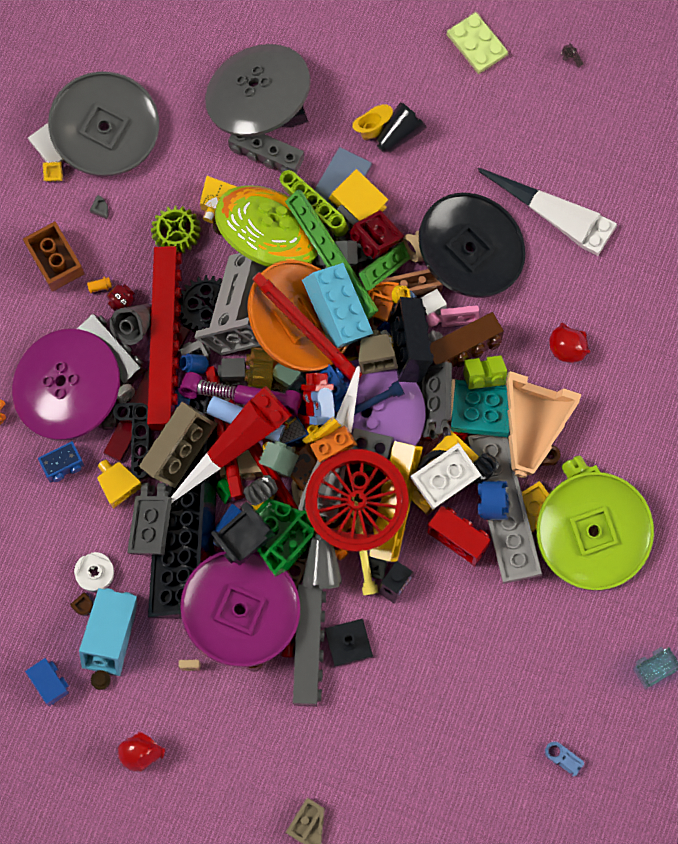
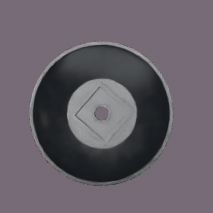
[419,192,526,298]

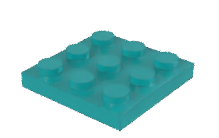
[451,380,509,437]

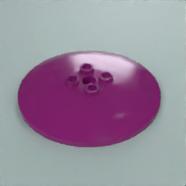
[12,329,120,440]
[180,551,300,667]

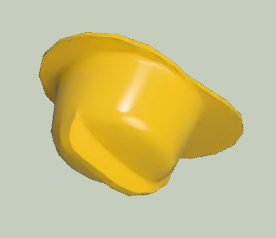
[352,104,393,140]

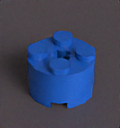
[478,481,509,520]

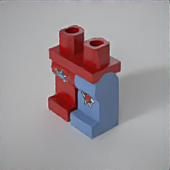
[301,373,335,425]

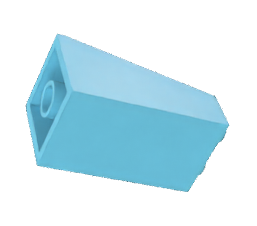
[79,588,138,676]

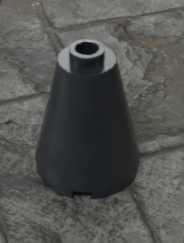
[376,102,427,153]

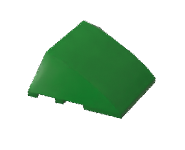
[256,498,326,577]

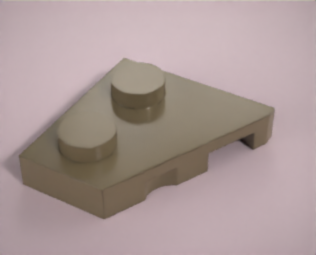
[285,798,324,844]

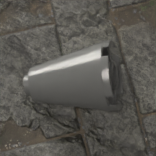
[110,304,152,345]
[303,533,342,589]

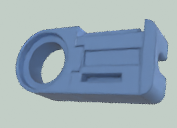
[545,742,584,777]

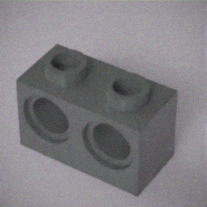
[350,428,394,460]

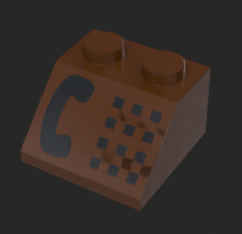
[290,441,318,492]

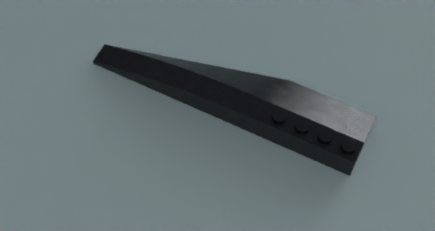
[148,394,216,619]

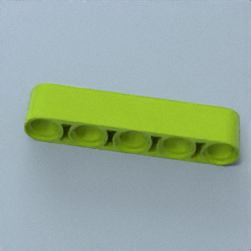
[279,170,349,237]

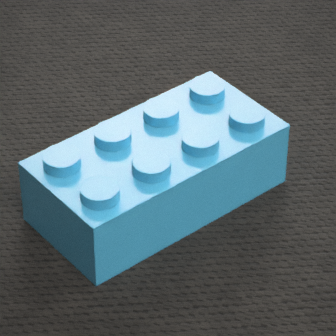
[302,263,373,349]

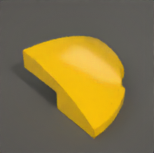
[303,416,342,443]

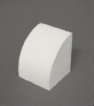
[421,289,447,316]

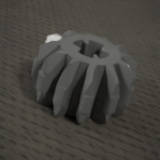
[244,475,278,505]

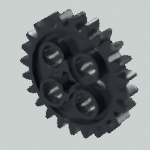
[178,275,222,332]

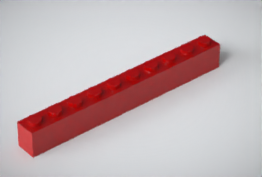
[147,246,183,431]

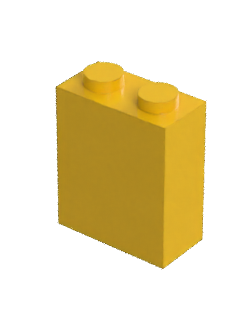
[328,169,388,221]

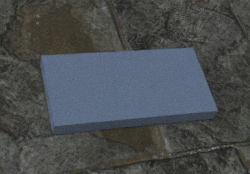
[311,147,372,225]

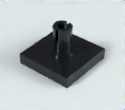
[325,618,373,667]

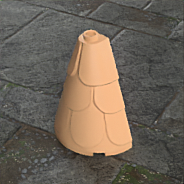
[506,371,581,478]

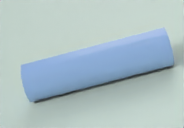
[207,396,286,442]

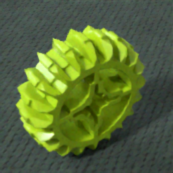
[151,205,201,254]

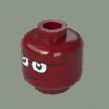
[107,284,135,311]

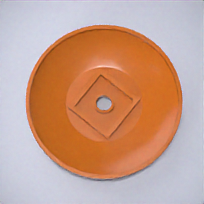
[248,260,348,372]

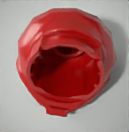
[549,323,591,363]
[117,732,165,772]

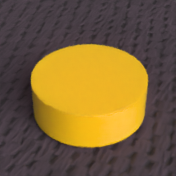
[392,285,410,304]

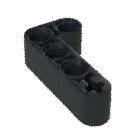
[113,403,153,480]

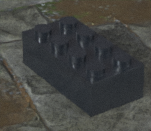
[389,297,434,383]

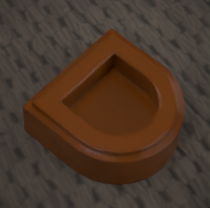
[70,592,94,616]

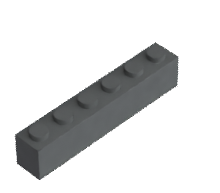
[293,585,326,707]

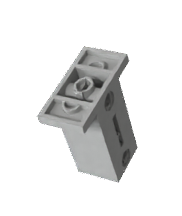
[195,253,268,355]

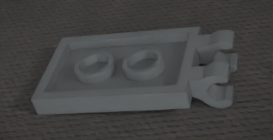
[420,362,452,439]
[127,483,172,555]

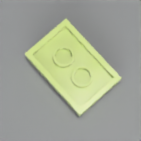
[447,12,508,74]

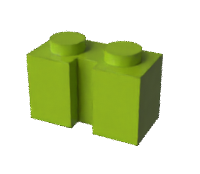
[463,356,507,389]

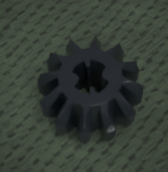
[473,453,499,486]

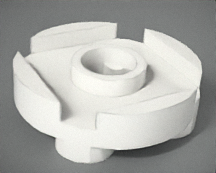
[74,552,114,592]

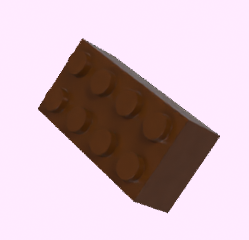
[430,312,504,368]

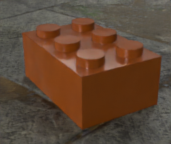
[23,221,85,292]

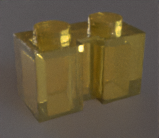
[244,347,274,390]

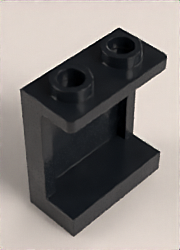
[211,501,276,566]

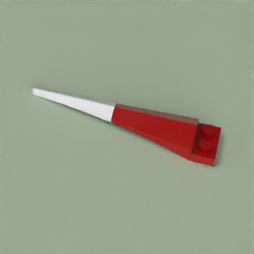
[171,386,292,503]

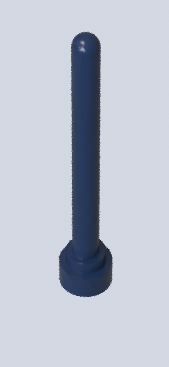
[318,380,405,428]

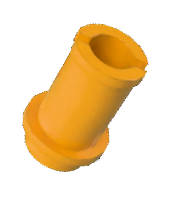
[87,276,112,294]

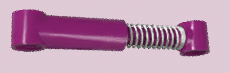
[179,372,303,418]

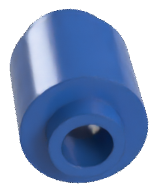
[179,354,209,374]

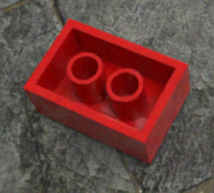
[427,506,490,566]

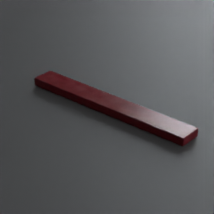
[103,325,190,462]

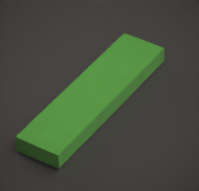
[359,242,411,291]

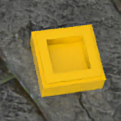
[43,162,63,181]

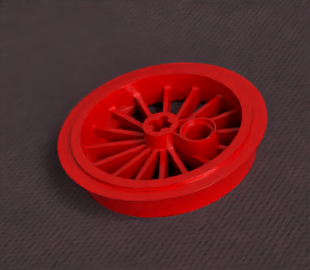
[305,449,409,551]

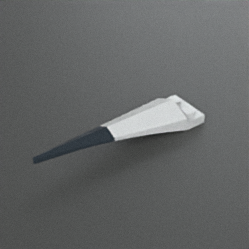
[478,168,617,256]

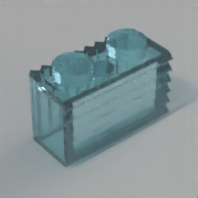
[633,647,678,690]

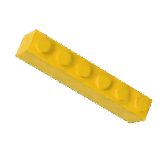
[369,441,423,562]

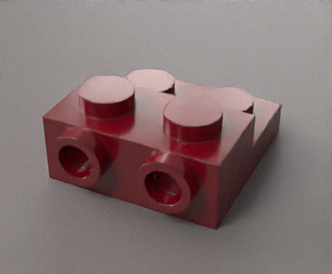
[350,210,405,259]

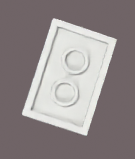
[410,443,481,509]

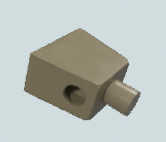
[359,330,398,375]

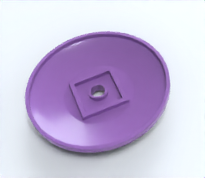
[334,359,426,468]

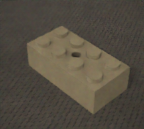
[139,402,217,488]

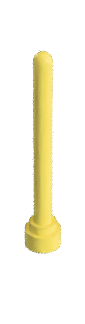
[353,501,378,595]

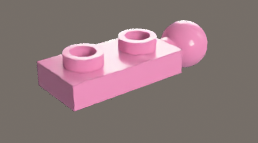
[425,305,479,327]

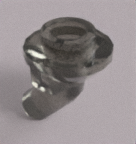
[561,43,584,68]

